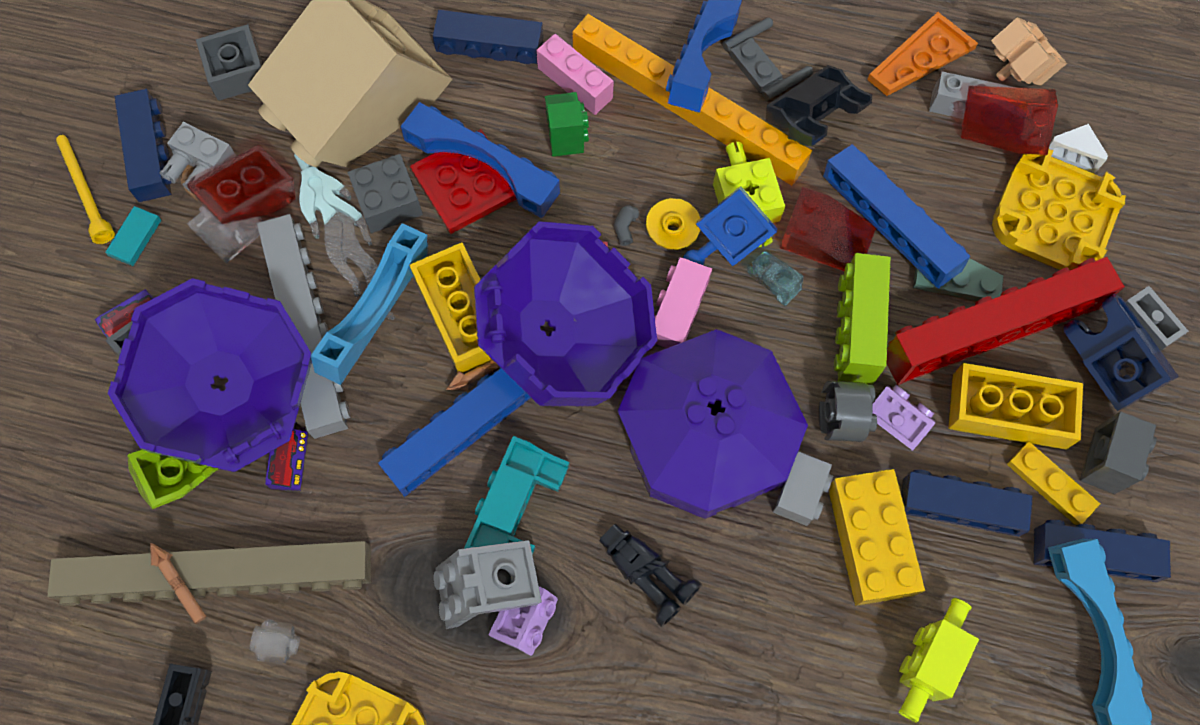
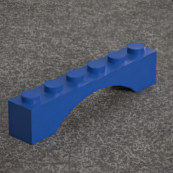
[666,0,742,113]
[400,102,560,218]

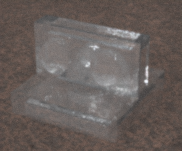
[187,189,264,264]

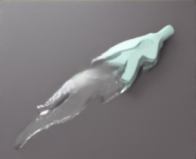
[294,154,395,320]

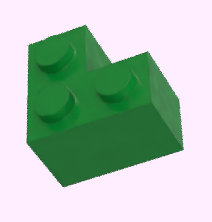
[545,92,589,157]

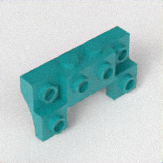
[464,436,570,555]

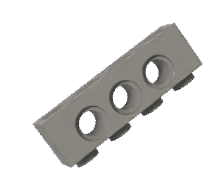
[929,72,1049,135]

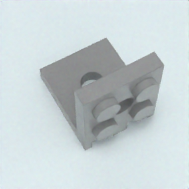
[434,540,542,629]

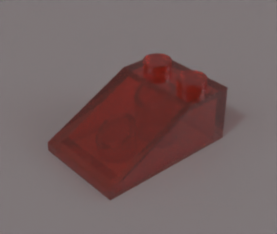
[961,86,1058,155]
[187,144,296,224]
[780,187,876,271]

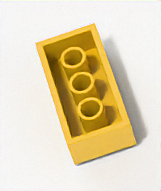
[409,242,492,373]
[948,363,1083,450]
[829,469,925,606]

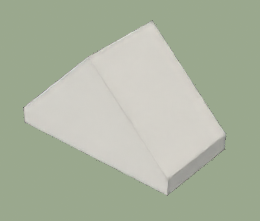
[1046,124,1108,173]

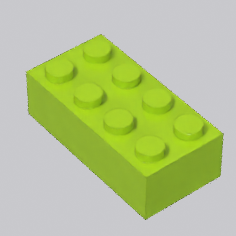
[834,253,891,385]

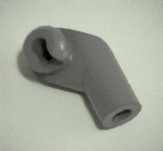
[613,205,639,246]

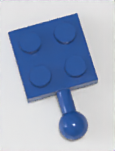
[683,186,777,266]

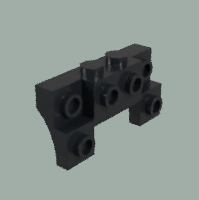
[766,65,873,147]

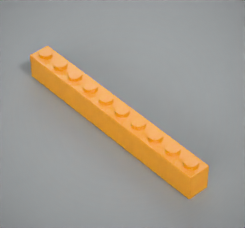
[572,14,812,186]

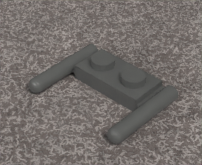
[723,17,813,101]

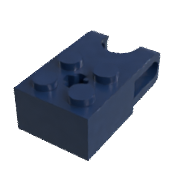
[1064,294,1179,411]

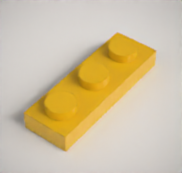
[1006,442,1101,525]

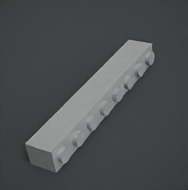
[257,214,351,439]

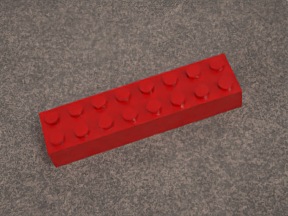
[886,257,1125,385]

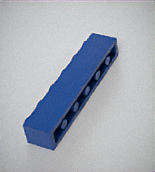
[823,144,971,289]
[378,367,531,497]

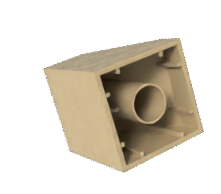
[248,0,453,167]

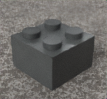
[196,24,263,101]
[347,154,423,233]
[1080,411,1157,494]

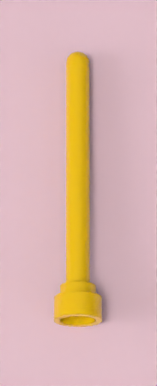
[56,135,115,244]

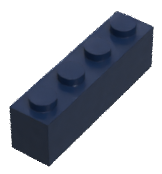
[433,10,543,64]
[114,89,173,202]
[901,470,1033,537]
[1033,520,1171,582]

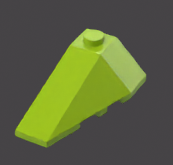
[127,449,219,509]

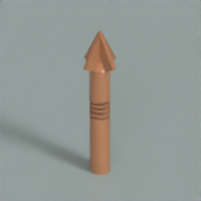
[446,360,500,391]
[150,543,207,624]

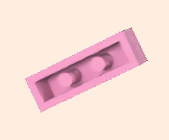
[536,34,614,115]
[655,257,712,348]

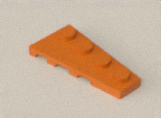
[867,12,978,96]

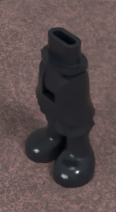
[599,524,702,627]

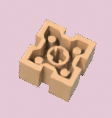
[991,17,1067,86]

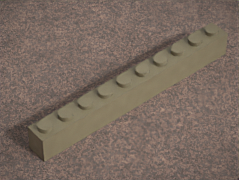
[47,541,371,606]

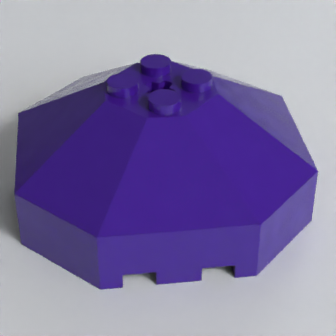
[474,221,657,406]
[107,278,312,472]
[618,329,808,519]

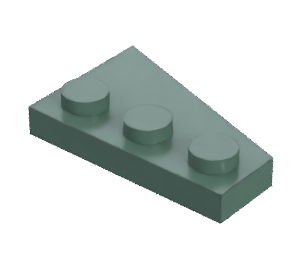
[913,258,1003,301]

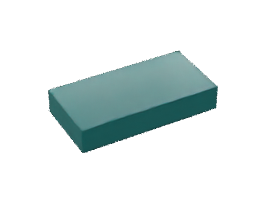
[105,206,161,266]

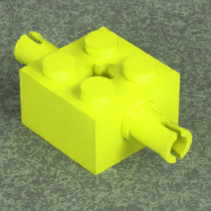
[713,142,785,247]
[898,598,979,723]

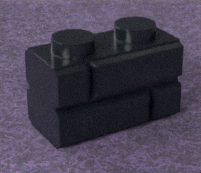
[153,664,212,725]

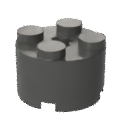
[819,381,877,442]

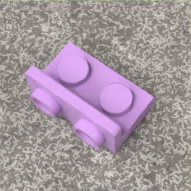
[872,385,936,451]
[489,587,558,656]

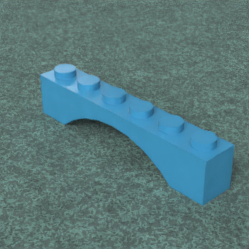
[311,223,428,385]
[1048,539,1152,725]

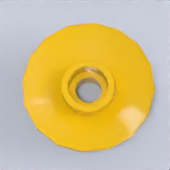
[646,198,701,250]

